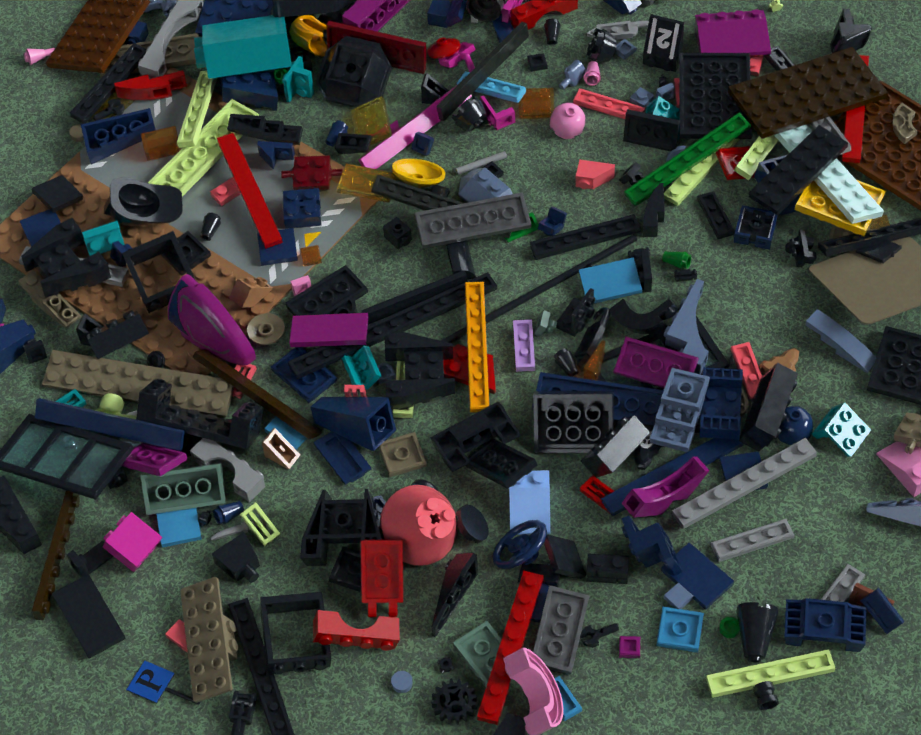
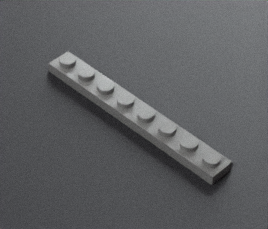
[672,438,817,529]

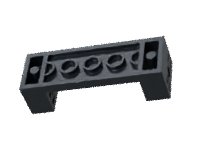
[136,379,263,449]

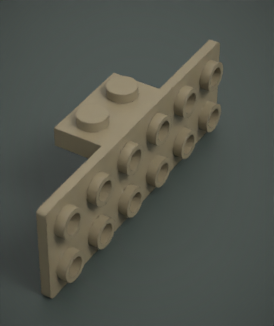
[180,577,238,703]

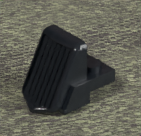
[830,9,872,53]

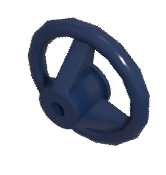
[492,520,547,569]

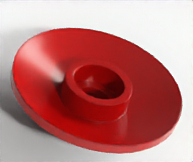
[427,38,461,59]

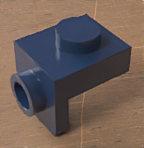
[537,207,567,236]

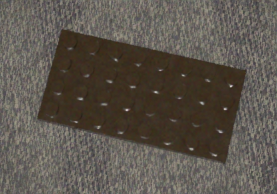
[728,47,888,139]

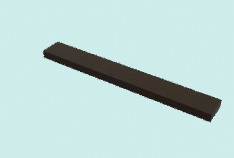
[193,349,322,439]

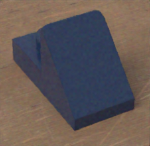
[257,141,295,169]

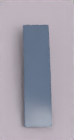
[805,309,876,373]

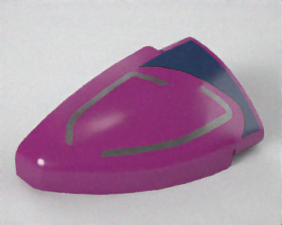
[168,274,256,366]

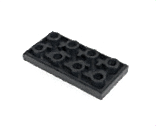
[52,574,126,659]

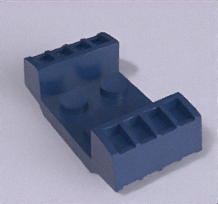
[699,367,743,440]
[784,598,866,652]

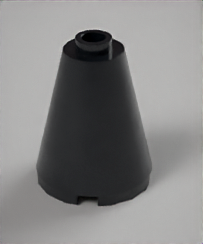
[736,602,778,663]

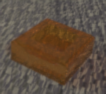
[300,245,322,266]

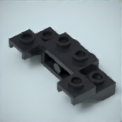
[430,402,521,472]

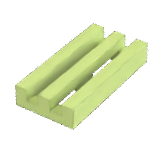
[240,503,280,547]

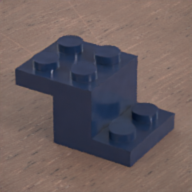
[621,515,683,575]

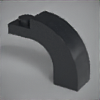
[609,299,679,334]

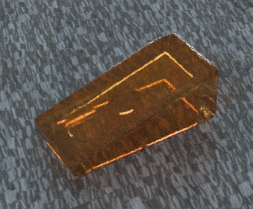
[584,340,605,381]

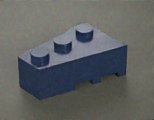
[220,72,278,111]

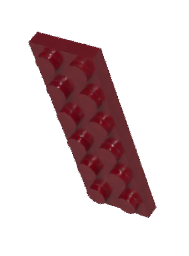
[326,21,426,74]

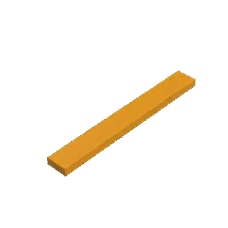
[465,282,489,413]

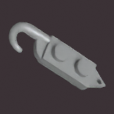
[587,20,649,40]

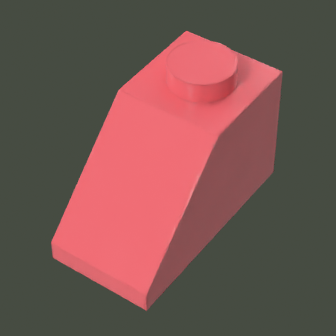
[575,159,615,189]

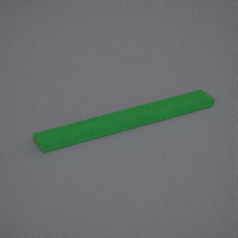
[624,112,751,206]

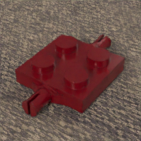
[281,155,343,190]

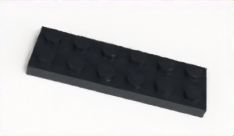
[749,125,848,215]

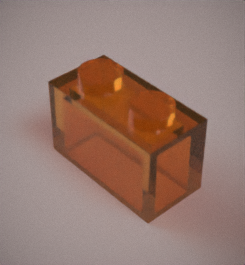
[141,126,181,161]

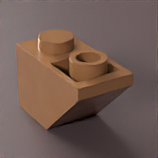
[229,277,273,308]

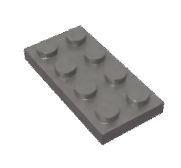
[533,585,590,675]

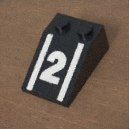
[643,14,684,72]

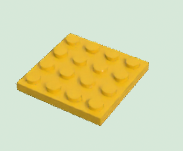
[794,180,886,236]

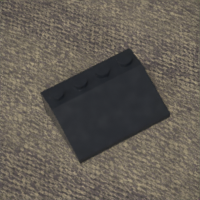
[533,391,614,453]

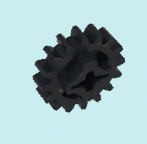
[431,678,477,725]

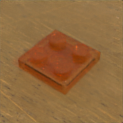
[519,88,554,119]

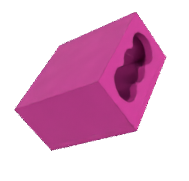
[103,512,162,572]

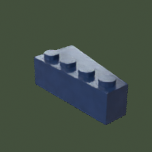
[81,108,157,165]

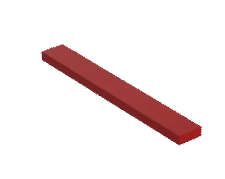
[842,55,869,163]
[217,133,283,249]

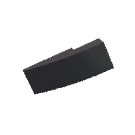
[643,183,665,237]

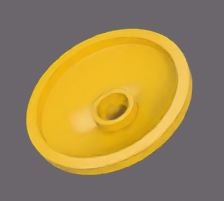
[392,159,445,188]

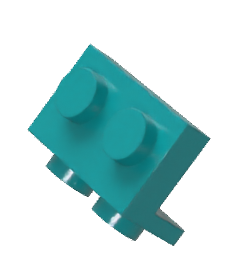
[342,346,381,390]

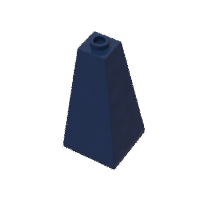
[0,319,36,374]
[310,397,396,451]

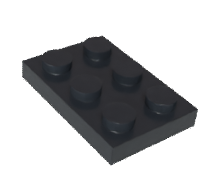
[623,109,680,151]

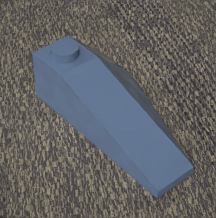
[867,498,921,526]

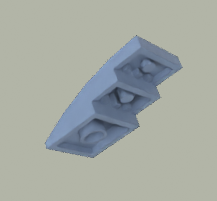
[650,368,710,452]

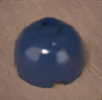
[778,406,813,445]

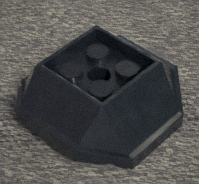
[316,36,392,109]

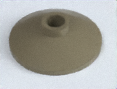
[247,313,285,345]

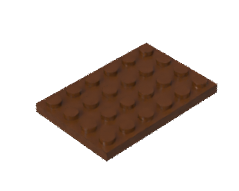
[46,0,150,73]

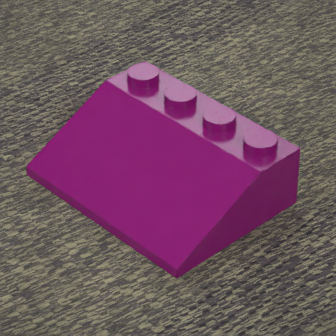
[695,9,771,56]

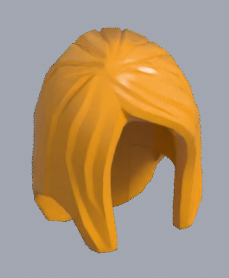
[289,15,327,57]

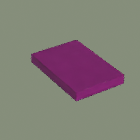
[122,443,187,476]

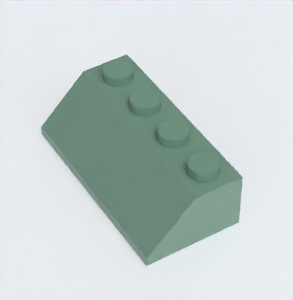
[141,463,226,515]

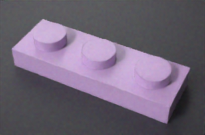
[513,320,535,372]

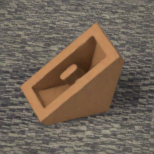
[262,428,300,469]

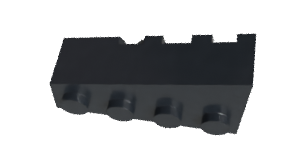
[0,476,42,554]

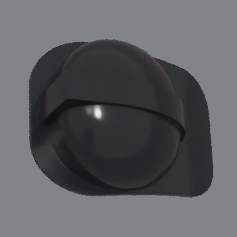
[104,177,183,226]

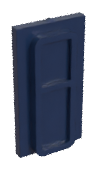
[313,432,372,485]

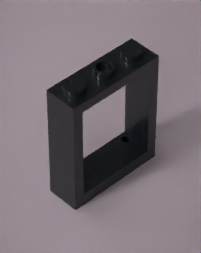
[122,231,195,313]
[260,592,331,674]

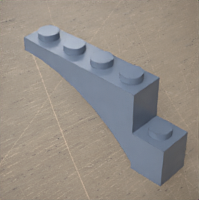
[664,279,709,374]

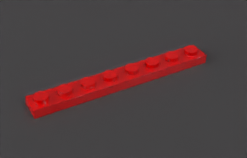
[477,571,544,725]

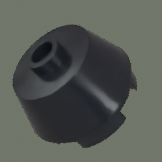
[587,28,617,62]
[452,96,487,131]

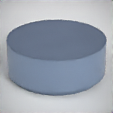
[391,671,413,693]

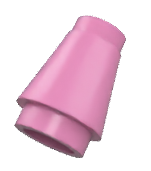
[583,61,601,86]

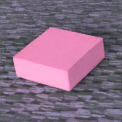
[291,275,311,296]

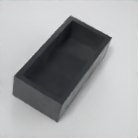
[738,362,798,451]

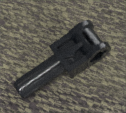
[229,690,257,735]

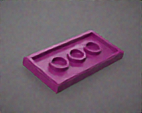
[289,313,369,347]
[613,337,699,388]

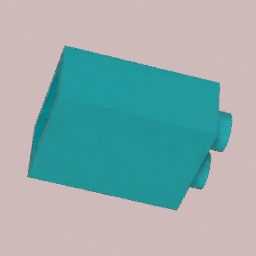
[194,15,292,79]

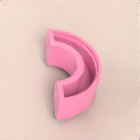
[503,648,563,735]

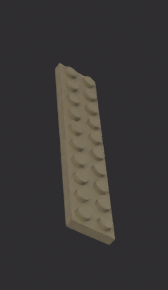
[42,350,234,418]

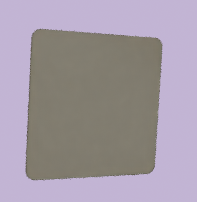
[809,237,921,325]

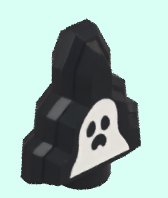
[633,425,664,470]

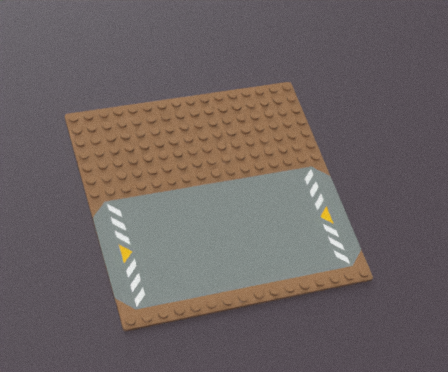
[0,68,383,376]

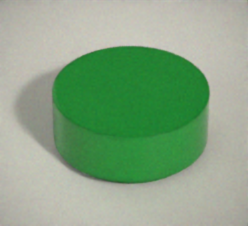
[719,617,740,638]

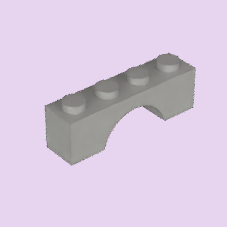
[190,438,265,502]

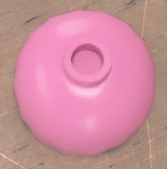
[550,103,585,139]

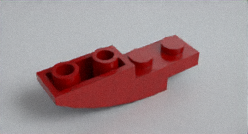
[114,70,187,100]

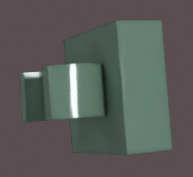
[534,310,557,337]

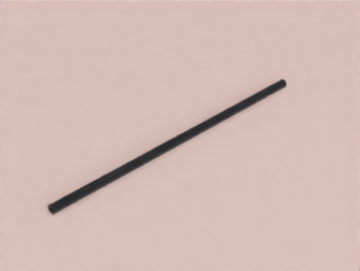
[440,234,637,343]

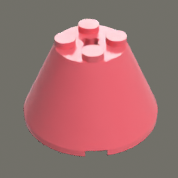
[380,485,457,566]

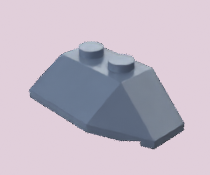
[459,168,513,203]

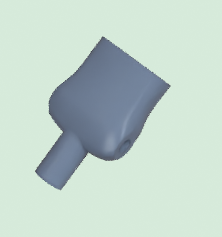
[559,60,586,90]

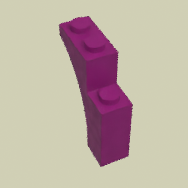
[622,457,710,518]

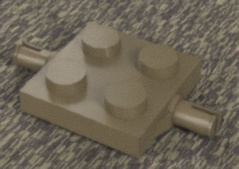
[894,413,921,454]

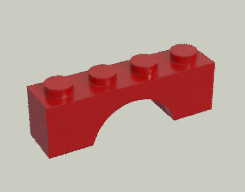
[510,0,578,30]
[313,610,400,651]

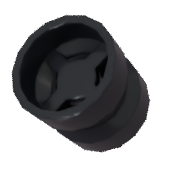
[753,681,779,710]

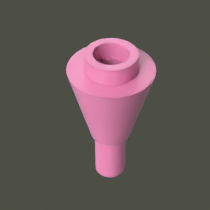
[23,48,55,65]

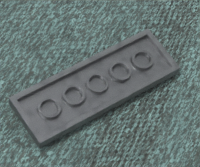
[415,192,531,248]

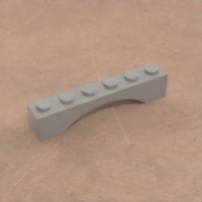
[138,0,204,79]

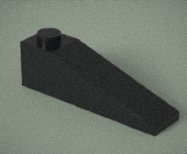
[431,553,478,637]

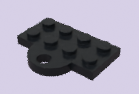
[285,265,368,316]

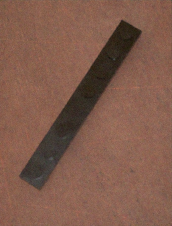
[32,471,85,620]

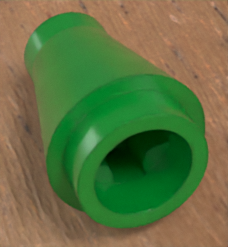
[662,251,691,270]

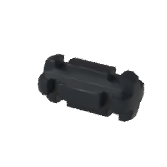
[628,247,651,260]
[674,269,697,281]

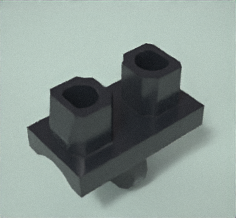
[785,230,817,268]

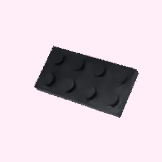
[465,438,538,489]

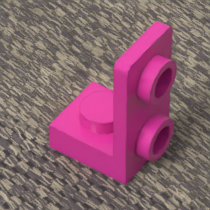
[480,95,515,130]

